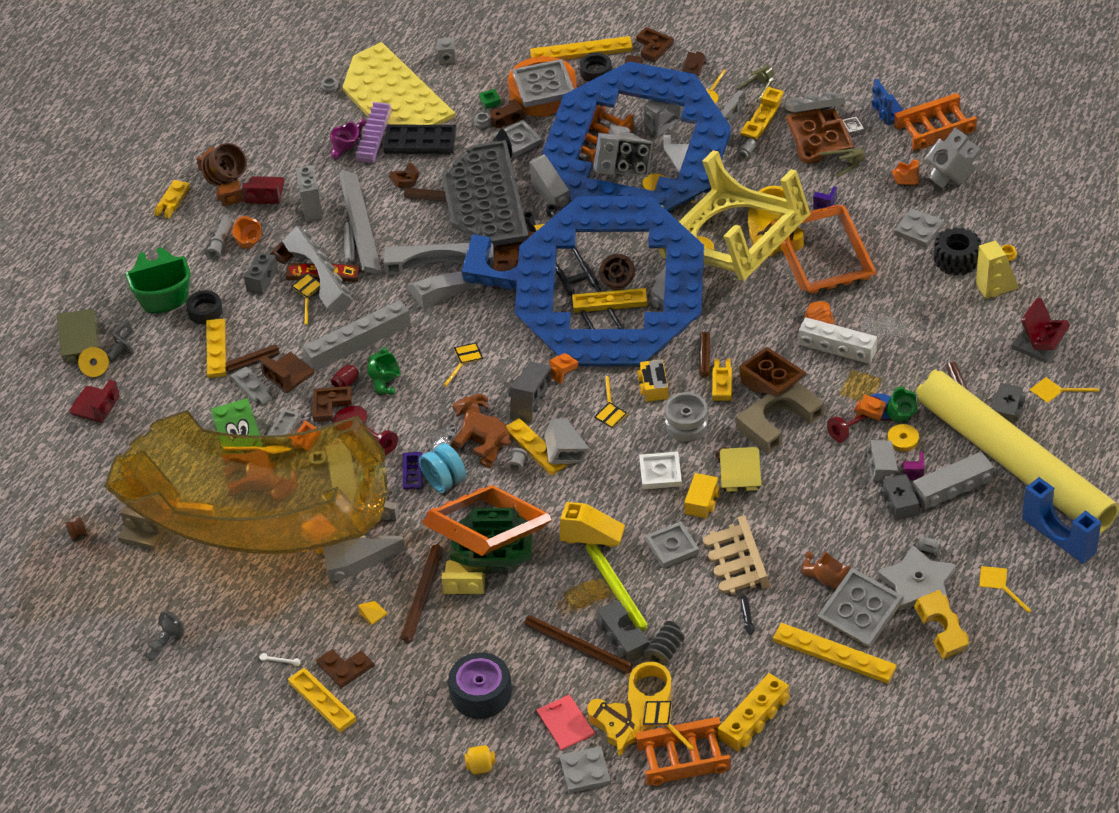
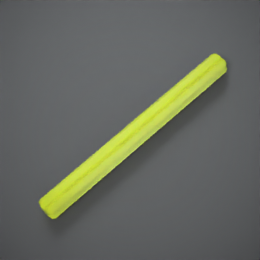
[586,544,648,632]

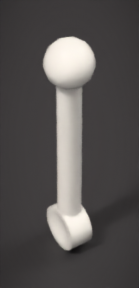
[259,653,301,666]

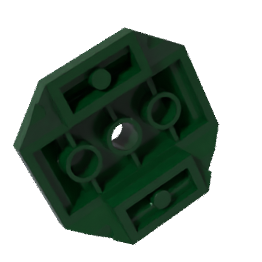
[450,508,533,573]

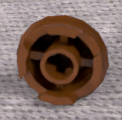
[599,254,635,289]

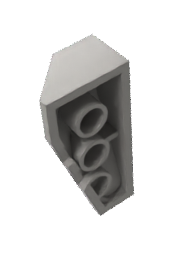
[406,271,480,310]
[321,535,405,581]

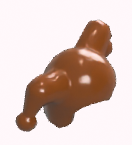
[802,551,851,590]

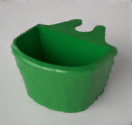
[125,247,191,313]

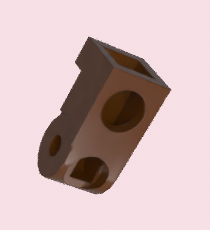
[490,99,524,128]

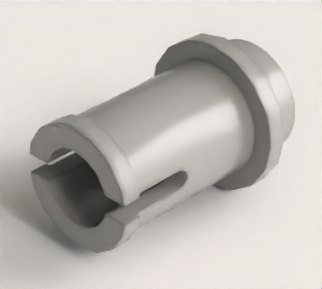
[738,139,757,160]

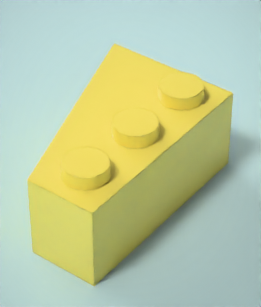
[976,241,1019,299]

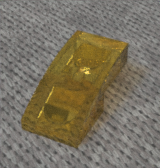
[564,578,611,609]

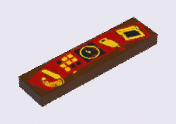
[286,263,360,282]

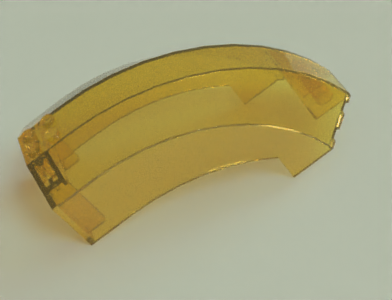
[104,410,388,554]

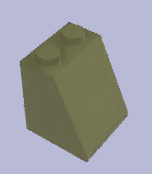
[56,309,100,363]

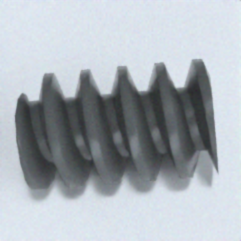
[644,621,685,666]

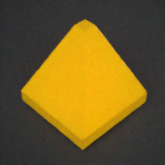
[358,601,388,625]

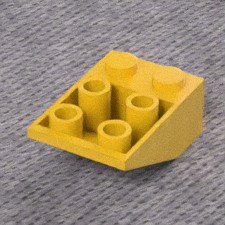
[560,502,625,547]

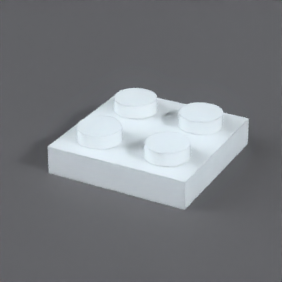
[639,452,682,489]

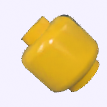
[464,745,496,775]

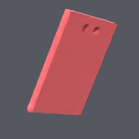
[536,694,596,750]

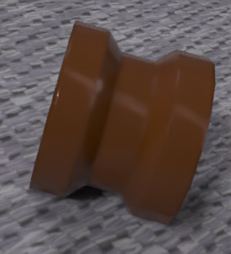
[65,517,87,541]

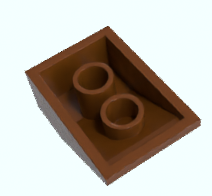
[739,347,807,395]

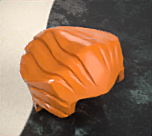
[892,159,920,185]
[232,216,262,249]
[804,301,834,325]

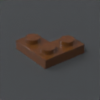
[636,27,674,62]
[313,386,352,422]
[316,649,374,688]

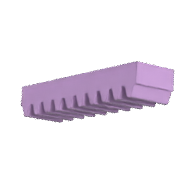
[356,102,392,163]

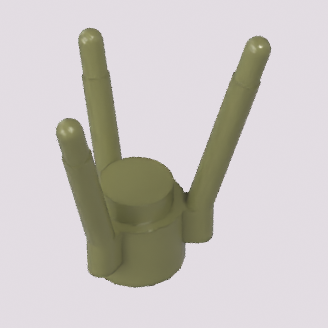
[737,65,774,102]
[819,148,865,177]

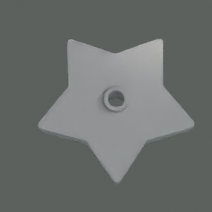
[878,546,956,610]

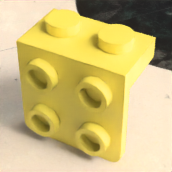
[720,447,761,492]
[442,560,486,594]

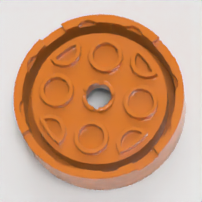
[508,56,577,116]

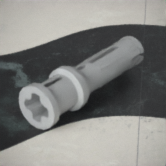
[205,214,233,260]

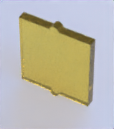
[840,370,882,401]

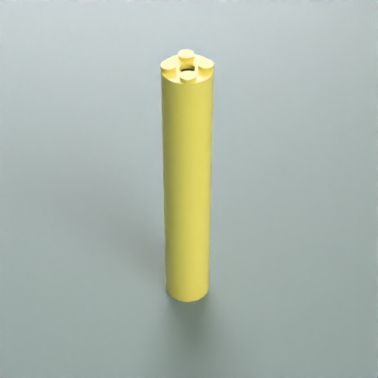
[916,370,1119,535]

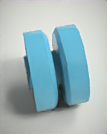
[419,443,466,493]

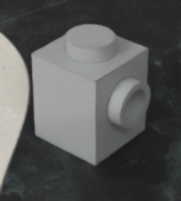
[437,38,456,64]

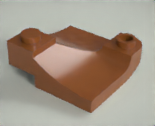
[786,108,854,164]

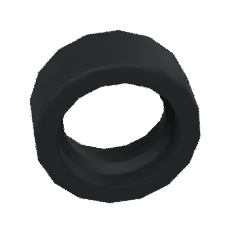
[579,53,612,82]
[186,290,223,325]

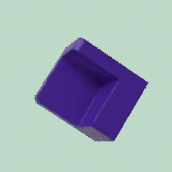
[813,186,837,209]

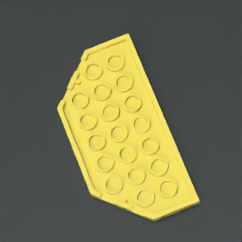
[342,42,456,127]

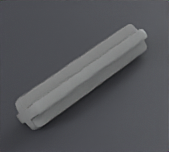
[343,222,356,265]

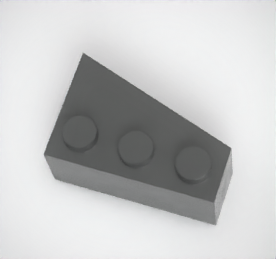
[508,361,552,424]

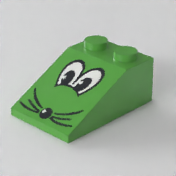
[211,398,263,453]

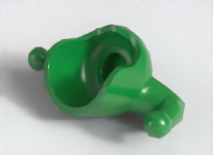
[367,347,401,395]

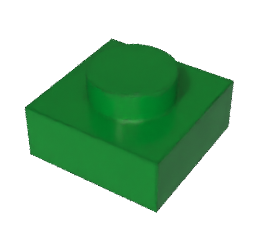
[479,89,501,109]

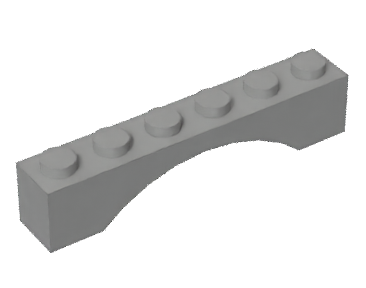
[282,226,353,314]
[384,243,494,274]

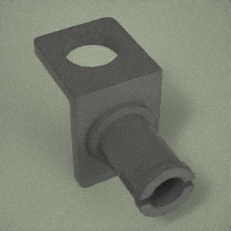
[105,320,134,361]

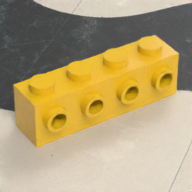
[718,673,790,752]

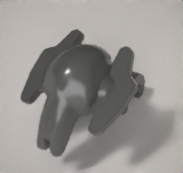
[145,611,184,660]

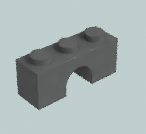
[596,600,649,662]

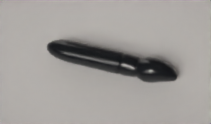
[741,595,754,635]

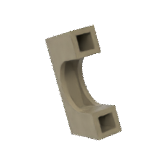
[736,382,824,454]

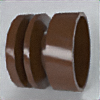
[201,143,247,187]

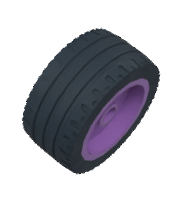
[448,652,512,719]

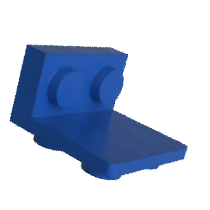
[871,79,903,125]

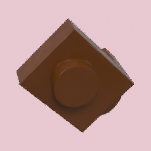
[682,51,707,76]
[389,163,420,188]

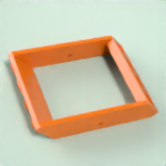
[771,204,877,293]
[422,485,552,556]

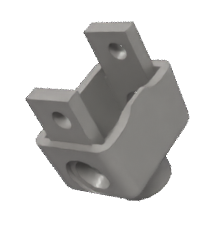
[926,128,982,189]

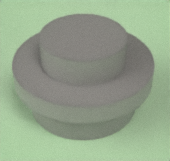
[321,77,338,92]
[474,112,491,128]

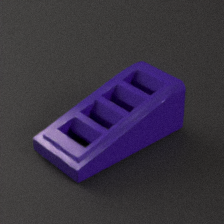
[403,452,423,489]

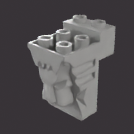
[593,125,653,177]

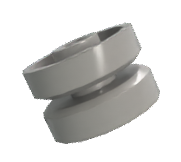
[665,392,708,442]

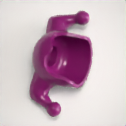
[330,119,367,160]

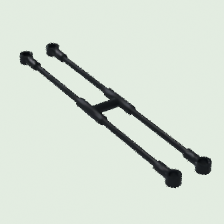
[524,204,625,329]

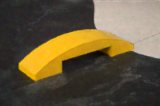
[740,87,784,139]

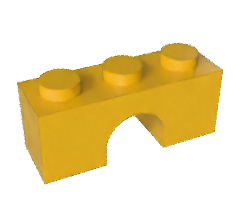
[914,590,969,659]

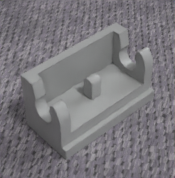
[866,440,898,482]

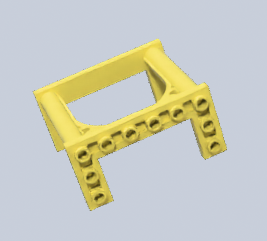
[658,150,810,281]

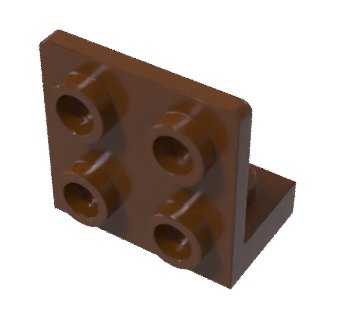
[259,352,314,393]

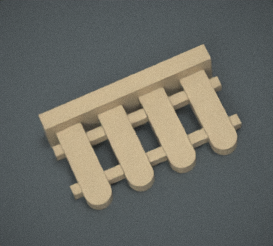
[703,515,770,596]

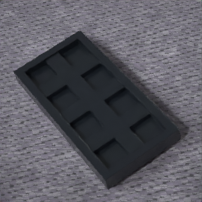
[384,124,457,154]

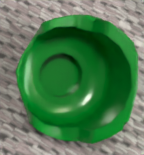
[886,386,918,423]

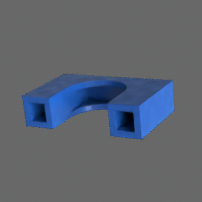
[462,234,518,290]
[1022,477,1101,564]

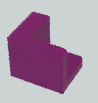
[903,452,924,481]

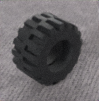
[934,227,981,275]

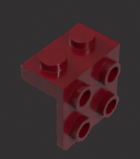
[242,176,285,204]
[1022,298,1070,351]
[70,379,120,423]

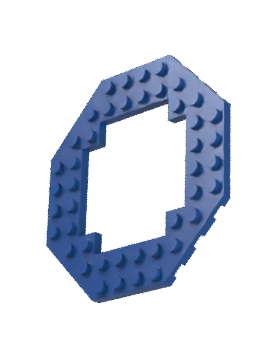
[542,62,732,212]
[515,196,704,367]

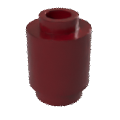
[331,364,359,387]

